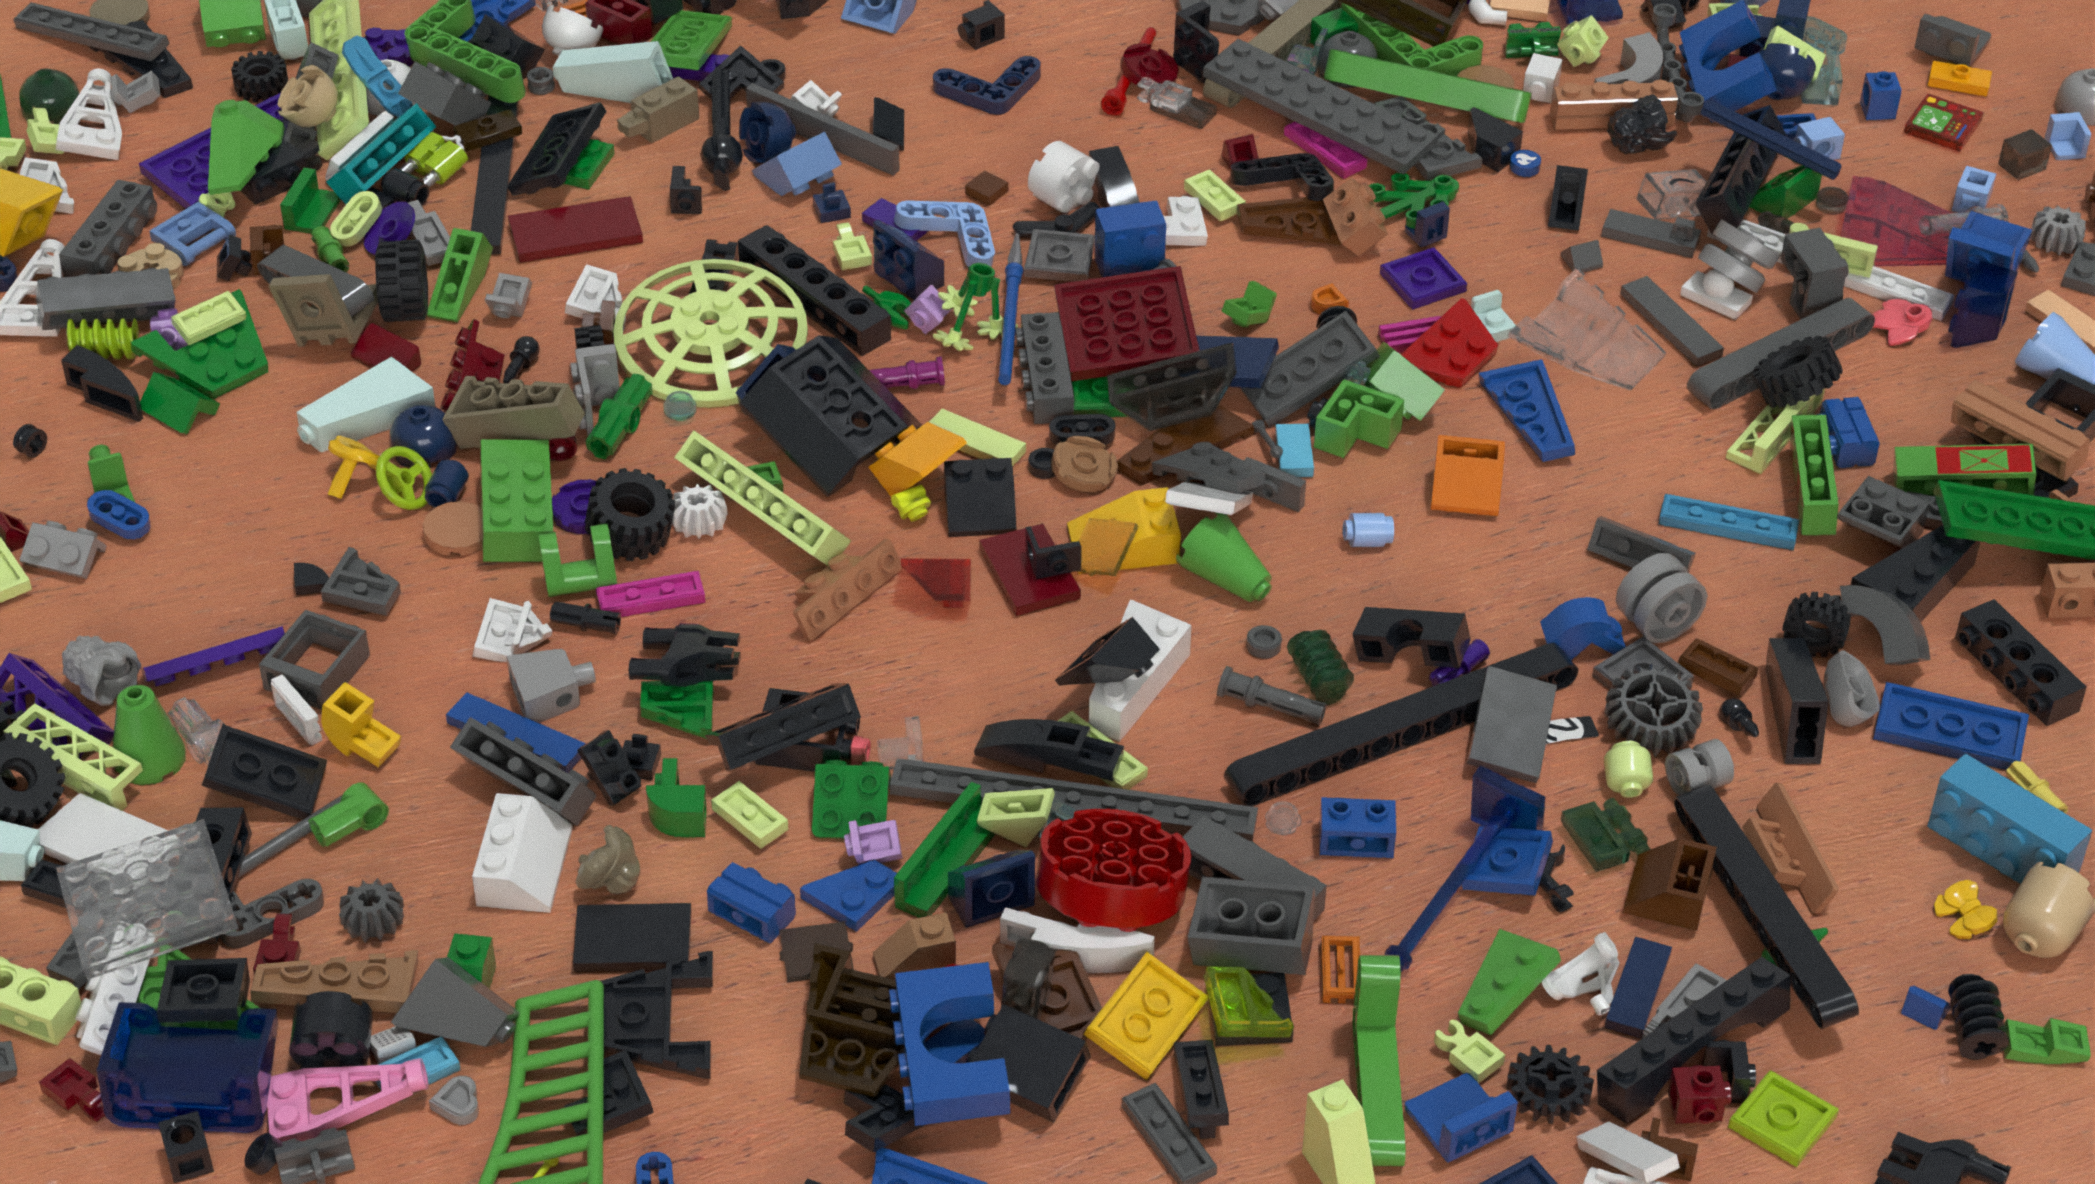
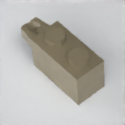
[617,76,699,143]

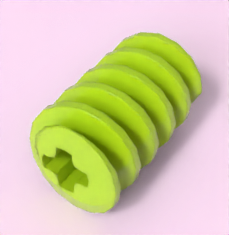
[66,318,139,360]

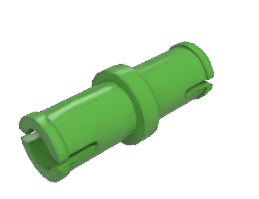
[311,226,349,273]

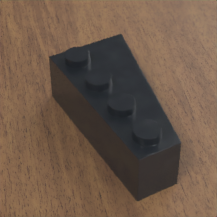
[1851,525,1981,622]

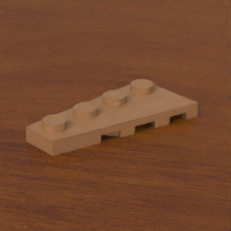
[250,950,418,1013]

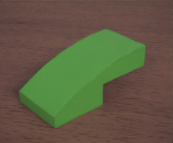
[2004,1018,2091,1064]

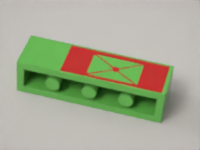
[1790,415,1839,535]
[1893,444,2036,496]

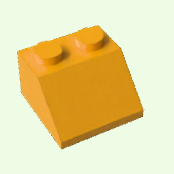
[868,422,967,496]

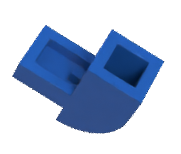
[1540,597,1626,659]

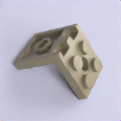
[268,274,378,347]

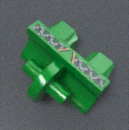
[1505,22,1561,59]

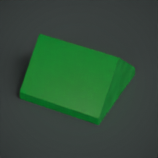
[1749,165,1822,224]

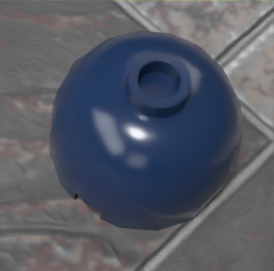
[1759,43,1816,100]
[739,102,796,164]
[389,405,458,468]

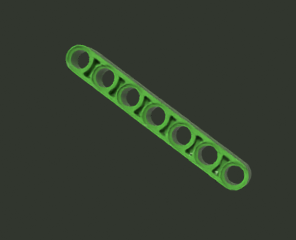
[1323,49,1532,123]

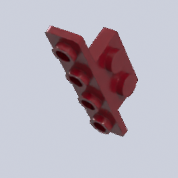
[440,319,505,414]

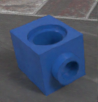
[1860,71,1902,120]

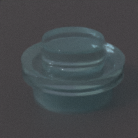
[663,391,697,421]

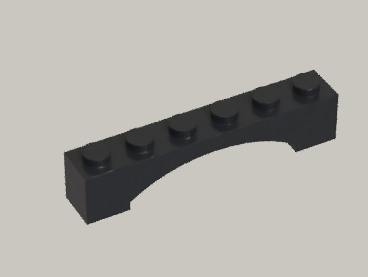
[1597,957,1791,1124]

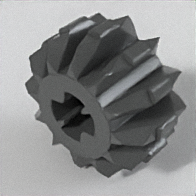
[339,878,404,943]

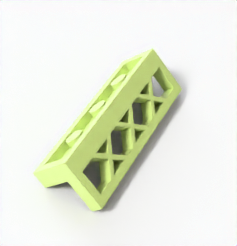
[1726,388,1825,474]
[4,703,143,811]

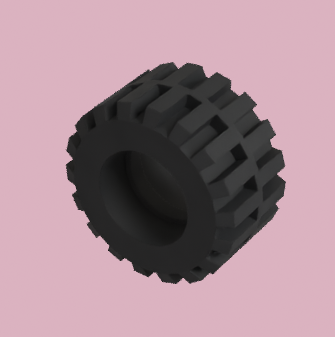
[375,240,428,322]
[585,468,675,561]

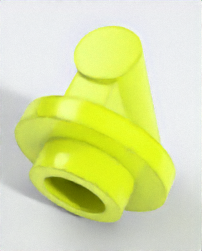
[891,485,931,522]

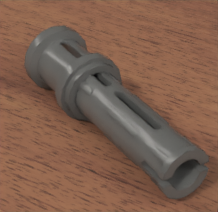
[1217,666,1327,725]

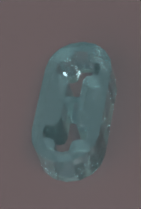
[1803,16,1847,56]

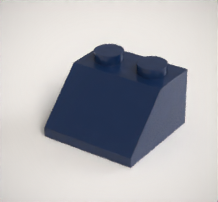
[948,850,1035,928]

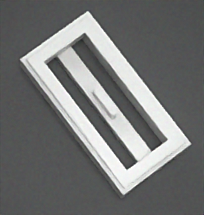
[271,674,322,746]

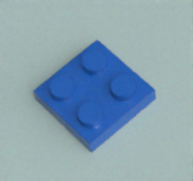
[1461,826,1553,896]

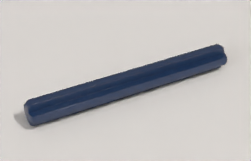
[1701,100,1842,180]

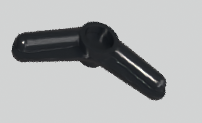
[1013,202,1100,238]

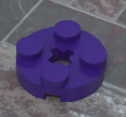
[363,27,414,67]

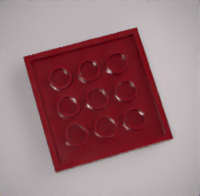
[1054,266,1201,381]

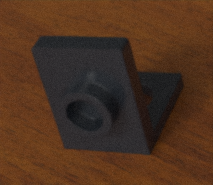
[1025,526,1082,579]

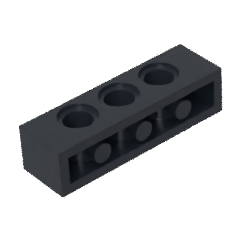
[1955,599,2087,726]
[161,807,252,944]

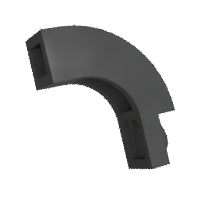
[1821,585,1931,666]

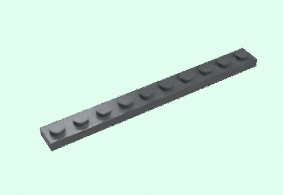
[890,758,1258,842]

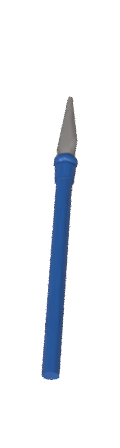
[998,233,1024,385]

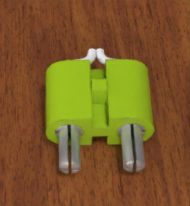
[399,132,468,188]

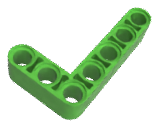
[404,0,526,103]
[1341,2,1483,76]
[1352,955,1406,1166]

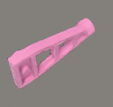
[266,1058,429,1142]

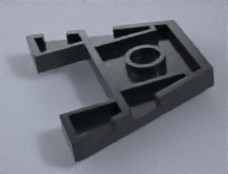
[601,951,714,1079]

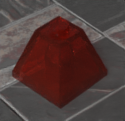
[901,558,972,608]

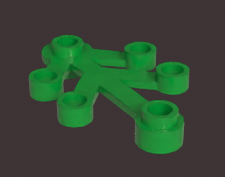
[1368,173,1459,229]

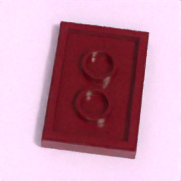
[979,524,1081,616]

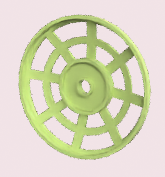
[613,259,808,408]

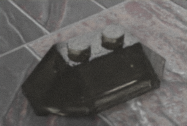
[1107,342,1237,431]

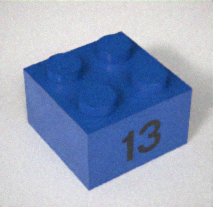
[1094,200,1167,277]

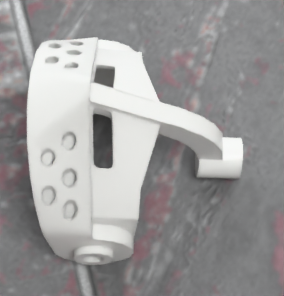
[1542,932,1620,1016]

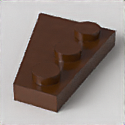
[1237,197,1341,245]

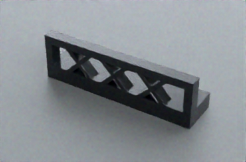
[705,683,861,770]

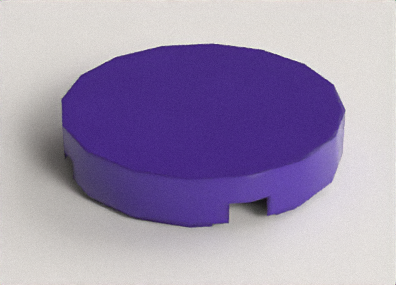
[552,479,596,534]

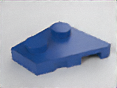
[800,860,897,932]

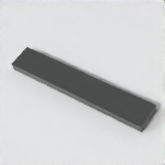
[13,2,170,61]
[746,83,900,176]

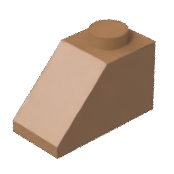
[873,913,956,980]

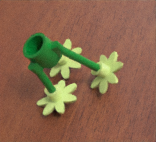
[933,263,1018,351]

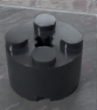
[289,991,373,1069]

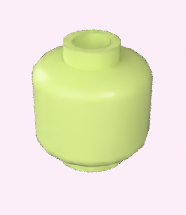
[1604,741,1653,798]

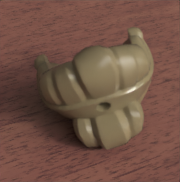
[575,825,640,894]

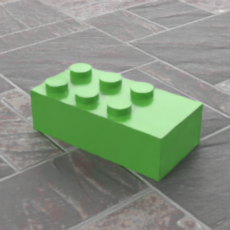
[480,439,553,562]

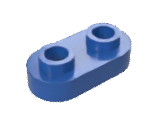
[87,490,151,539]

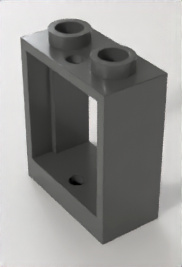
[259,609,370,710]

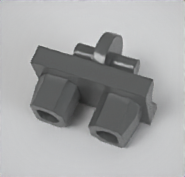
[274,1127,355,1184]

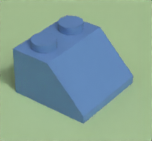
[841,0,917,34]
[751,132,842,196]

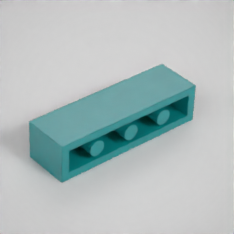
[326,103,437,205]

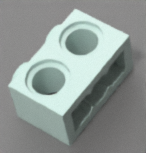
[264,0,308,60]

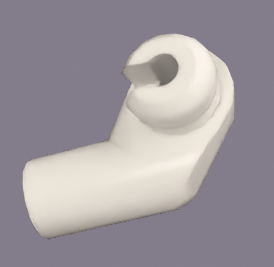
[1468,0,1507,26]

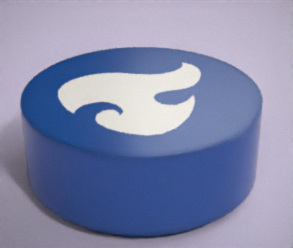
[1510,150,1541,177]

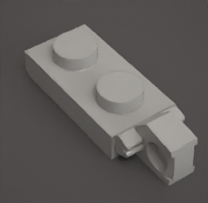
[408,200,450,266]

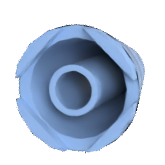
[2015,312,2095,385]

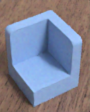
[2044,112,2091,160]

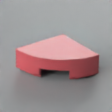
[851,736,871,765]

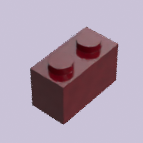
[585,0,652,45]

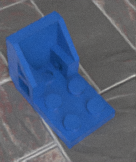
[1945,211,2032,295]

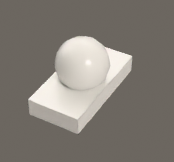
[1680,269,1753,320]

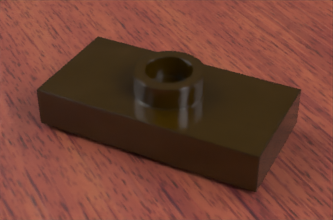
[453,109,522,151]

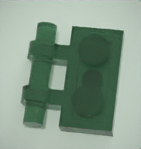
[1561,798,1651,872]

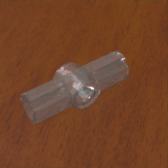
[167,697,225,765]

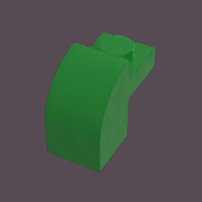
[646,758,707,837]

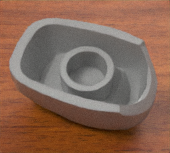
[1824,650,1880,727]

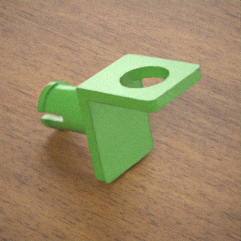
[87,444,135,513]

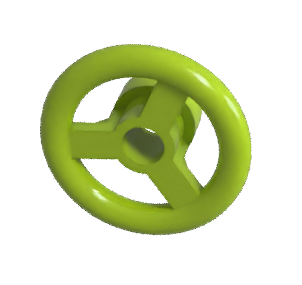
[376,446,432,510]

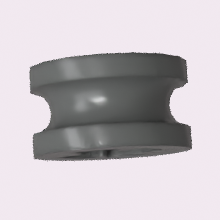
[527,67,555,95]

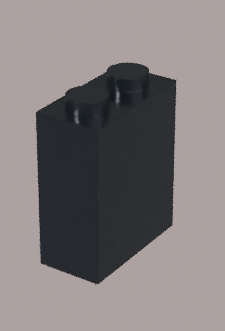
[966,1004,1091,1123]

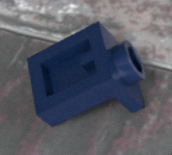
[1405,202,1450,248]

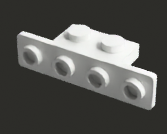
[75,924,156,1060]

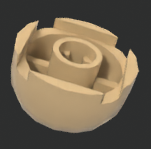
[277,65,338,128]

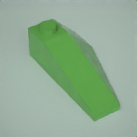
[208,100,285,195]

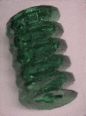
[1287,629,1354,706]

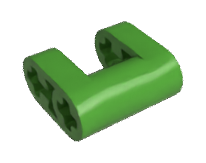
[538,523,617,597]

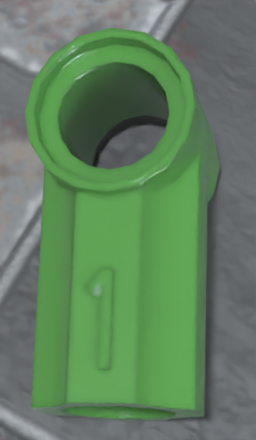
[308,782,389,847]

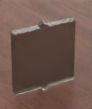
[779,921,854,982]

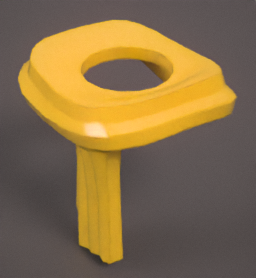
[328,435,380,499]

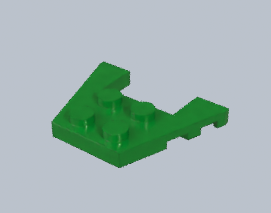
[131,289,268,399]

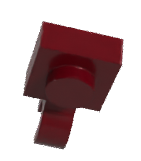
[253,913,301,975]
[39,1058,109,1122]

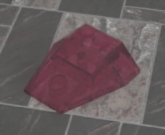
[1840,176,1966,266]

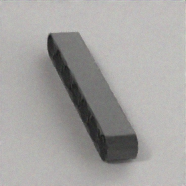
[1687,297,1875,410]

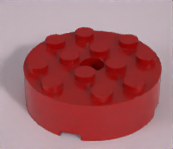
[1036,808,1191,932]

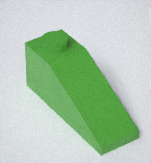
[427,228,493,323]

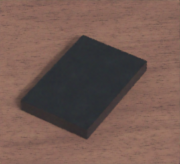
[201,724,328,820]
[573,903,692,972]

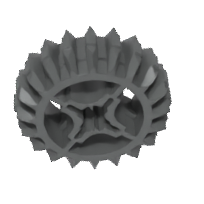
[1604,663,1703,757]

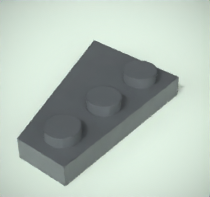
[1152,442,1266,494]

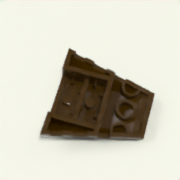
[799,942,926,1097]

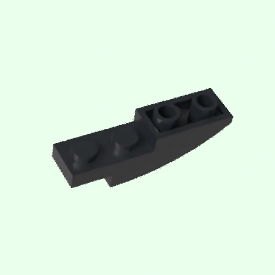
[974,719,1124,781]

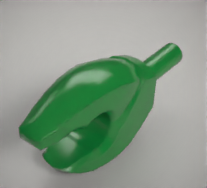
[862,285,911,330]

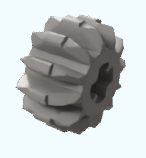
[2031,205,2086,255]

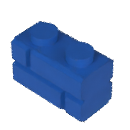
[1816,397,1880,468]
[707,862,796,944]

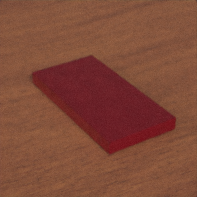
[508,196,643,262]

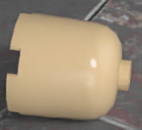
[2003,862,2095,958]

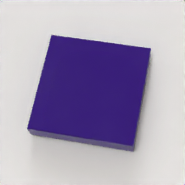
[1380,247,1467,310]

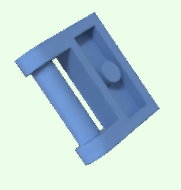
[149,202,236,266]

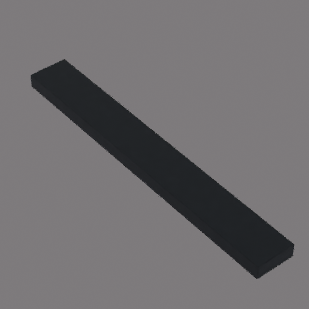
[471,95,520,254]

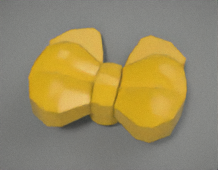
[1934,879,1998,939]

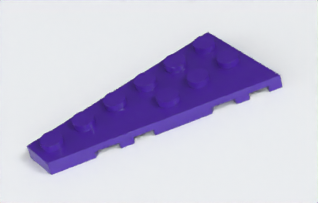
[139,93,284,209]

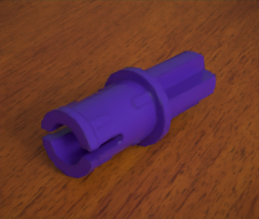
[1429,639,1490,687]

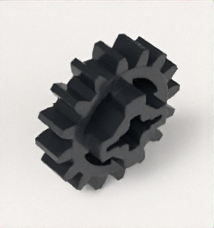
[1506,1045,1594,1124]

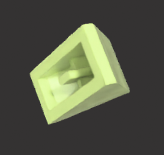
[977,788,1055,847]

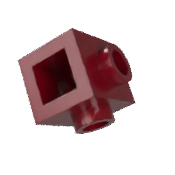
[1668,1065,1732,1124]

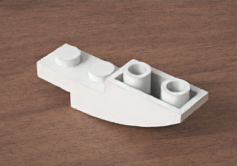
[1000,907,1155,973]

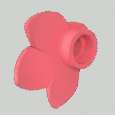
[1872,299,1933,346]

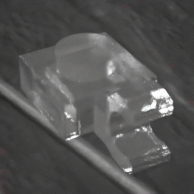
[1137,77,1192,114]

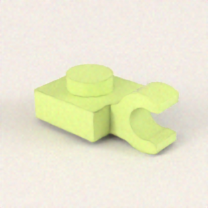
[26,107,64,154]
[0,137,26,170]
[833,222,872,271]

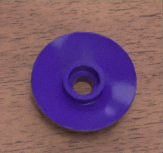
[364,202,415,256]

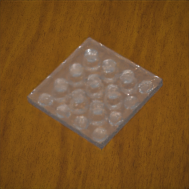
[56,819,239,980]

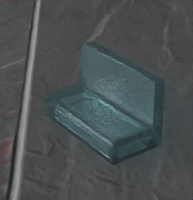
[1286,28,1328,75]
[1801,45,1843,105]

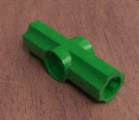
[586,373,653,459]

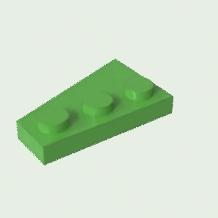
[1458,929,1561,1035]

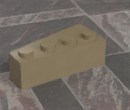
[442,376,585,449]

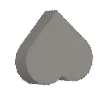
[429,1076,479,1125]

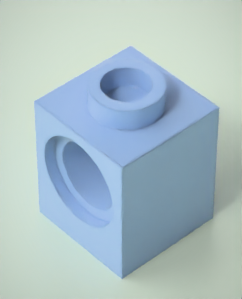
[1794,117,1845,160]

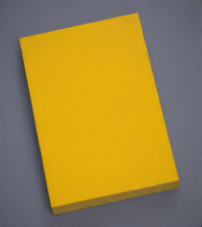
[1083,952,1209,1080]

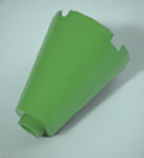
[1176,512,1272,602]
[113,685,186,785]

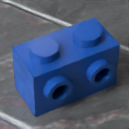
[1319,797,1396,858]

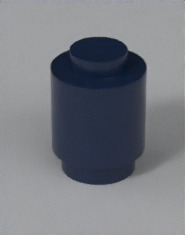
[425,460,469,508]

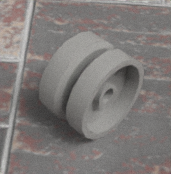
[1698,220,1781,293]
[1615,553,1708,643]

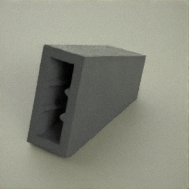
[391,957,520,1047]

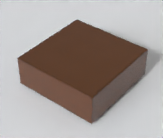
[965,171,1008,206]

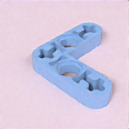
[894,200,995,267]

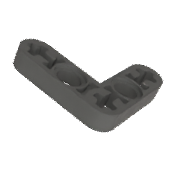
[219,879,324,948]

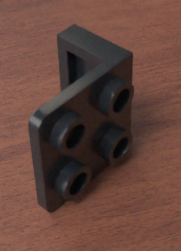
[1173,0,1219,84]

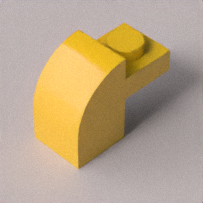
[321,682,402,768]

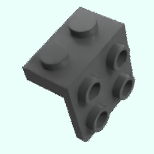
[1914,13,1991,67]

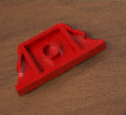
[1401,297,1499,388]

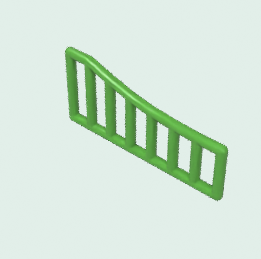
[478,980,604,1184]

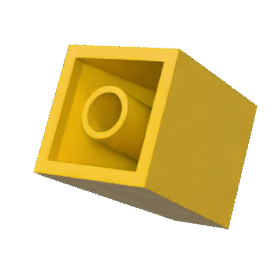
[0,168,63,257]

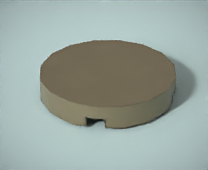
[89,0,150,25]

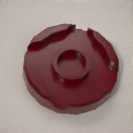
[1120,43,1179,92]

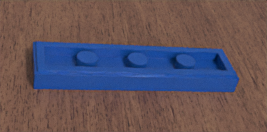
[446,692,586,773]

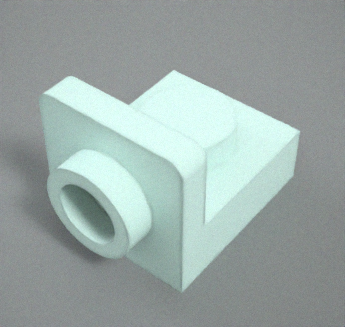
[1471,290,1517,342]

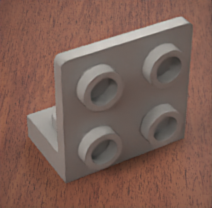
[570,344,620,437]

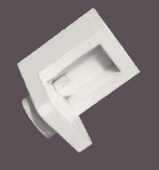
[791,80,842,117]

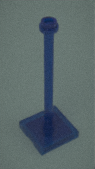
[1385,765,1546,973]

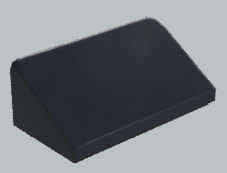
[873,97,905,151]

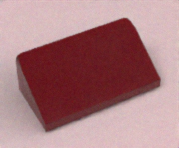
[351,323,422,372]

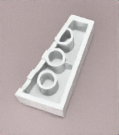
[1089,599,1192,742]

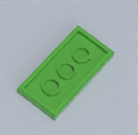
[651,10,732,70]

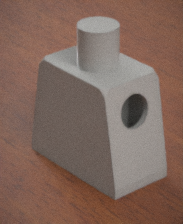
[506,649,596,723]

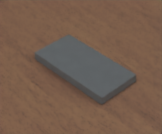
[1240,311,1380,428]

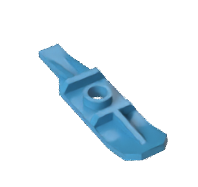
[342,35,413,117]

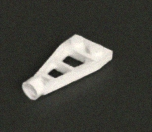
[56,68,122,160]
[0,239,65,337]

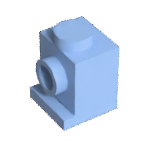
[1952,166,1996,215]

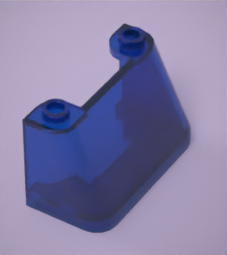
[96,1002,278,1133]

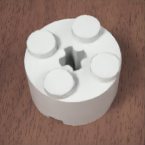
[1028,141,1100,213]

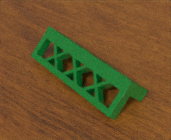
[894,781,996,918]

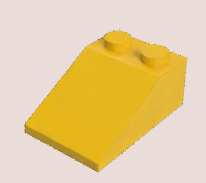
[1067,487,1181,574]

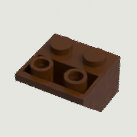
[1623,838,1717,931]

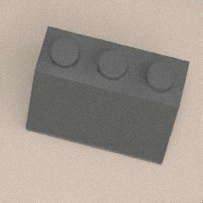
[1188,877,1315,975]

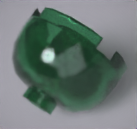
[19,68,80,124]

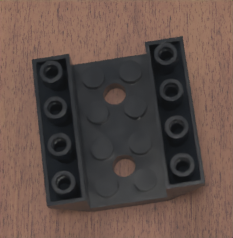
[739,335,922,497]

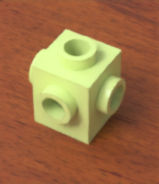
[1557,15,1609,67]

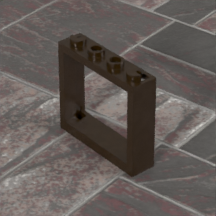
[1338,0,1468,47]

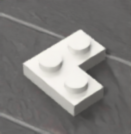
[1163,196,1208,246]

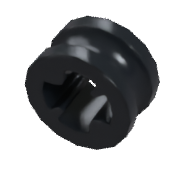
[13,424,47,458]

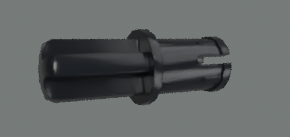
[550,602,621,634]

